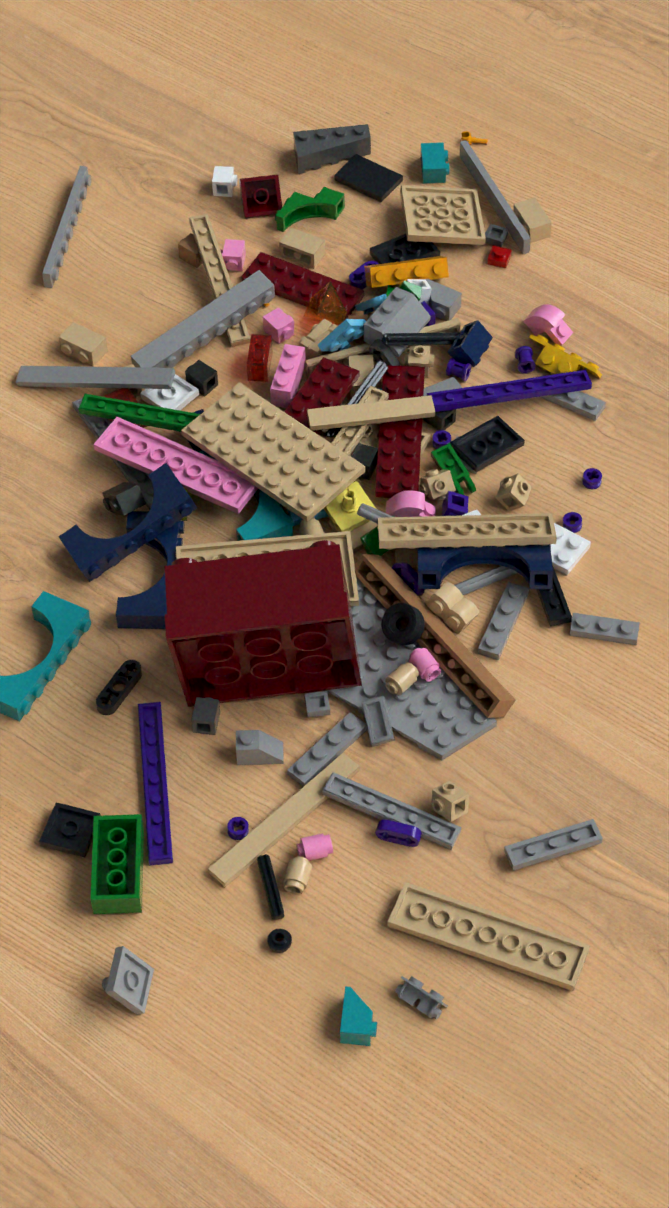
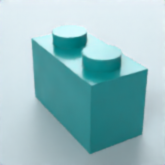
[421,142,449,184]

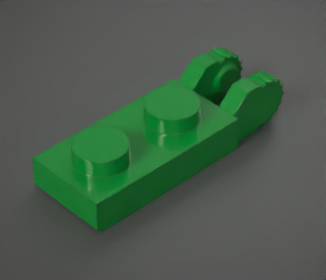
[431,443,476,495]

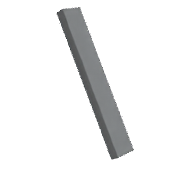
[322,772,462,850]

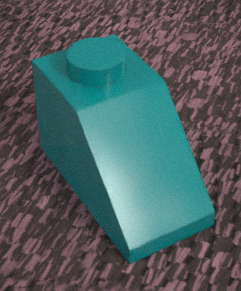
[340,986,377,1046]

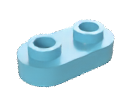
[355,294,387,314]

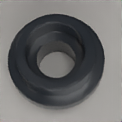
[267,929,292,953]

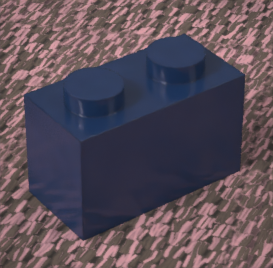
[447,320,493,367]

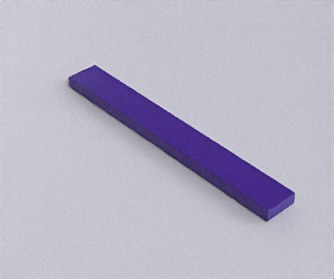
[427,370,592,412]
[138,702,173,866]

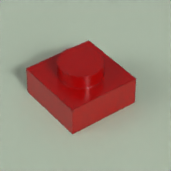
[487,245,512,268]

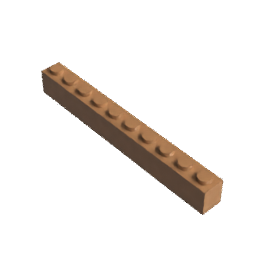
[355,554,516,718]

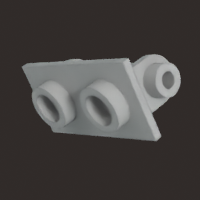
[395,976,448,1019]

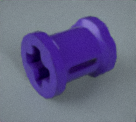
[515,346,536,374]
[446,358,472,381]

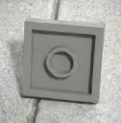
[102,946,154,1015]

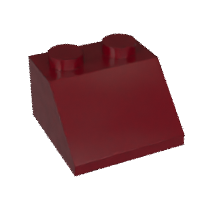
[239,174,282,218]

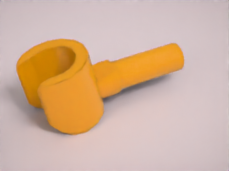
[461,131,488,145]

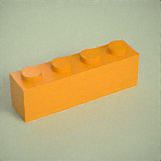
[364,256,449,288]

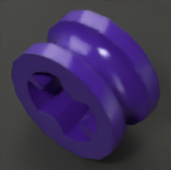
[432,430,451,449]
[582,468,602,489]
[563,512,582,533]
[227,817,249,840]

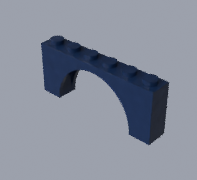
[58,463,197,582]
[116,511,185,629]
[418,544,553,589]

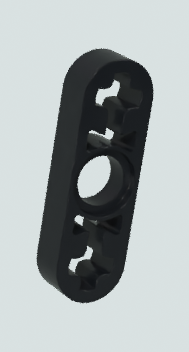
[96,660,142,715]

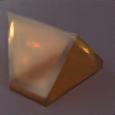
[304,281,347,326]

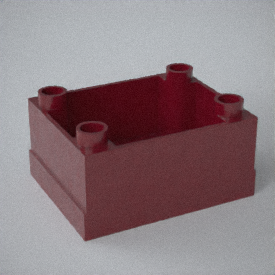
[164,540,362,707]

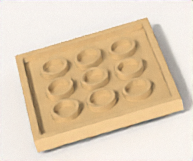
[400,185,486,245]

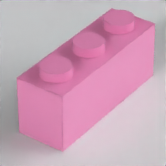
[270,344,306,408]

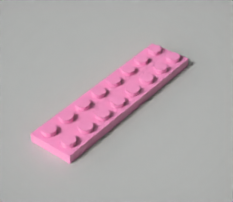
[93,417,258,514]

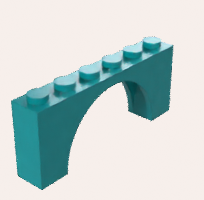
[199,450,294,541]
[0,591,91,722]

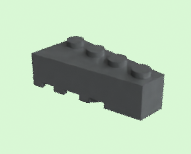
[293,124,371,174]

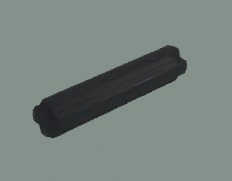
[257,854,285,920]

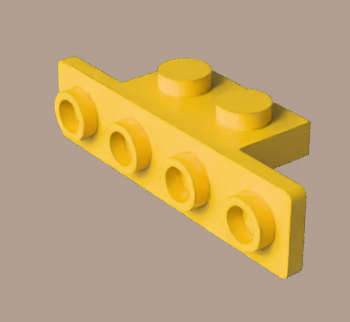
[529,334,602,378]

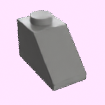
[426,279,462,321]
[236,730,284,765]

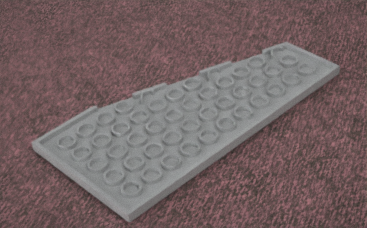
[324,577,497,761]

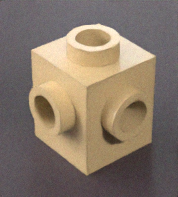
[405,345,434,378]
[420,469,456,501]
[496,474,532,511]
[431,781,469,822]

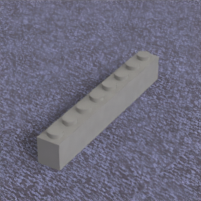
[131,270,275,368]

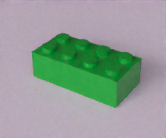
[90,814,144,914]

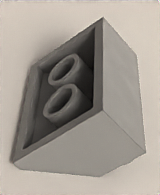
[364,287,431,357]

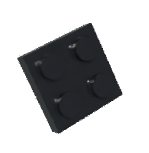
[39,802,101,858]

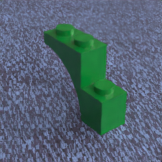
[275,187,345,232]

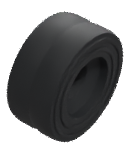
[381,603,425,645]

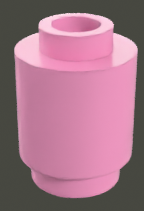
[409,648,441,682]
[297,833,333,861]

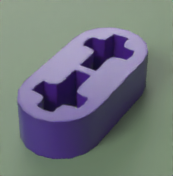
[349,261,379,289]
[392,562,425,596]
[375,820,422,847]

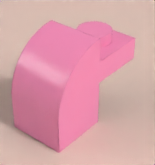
[524,304,573,346]
[386,491,436,517]

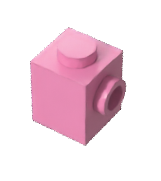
[220,239,246,271]
[263,307,295,344]

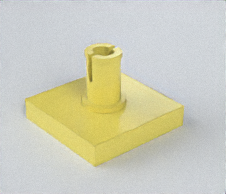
[323,481,376,532]

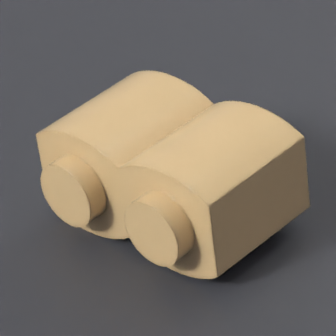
[427,582,480,633]

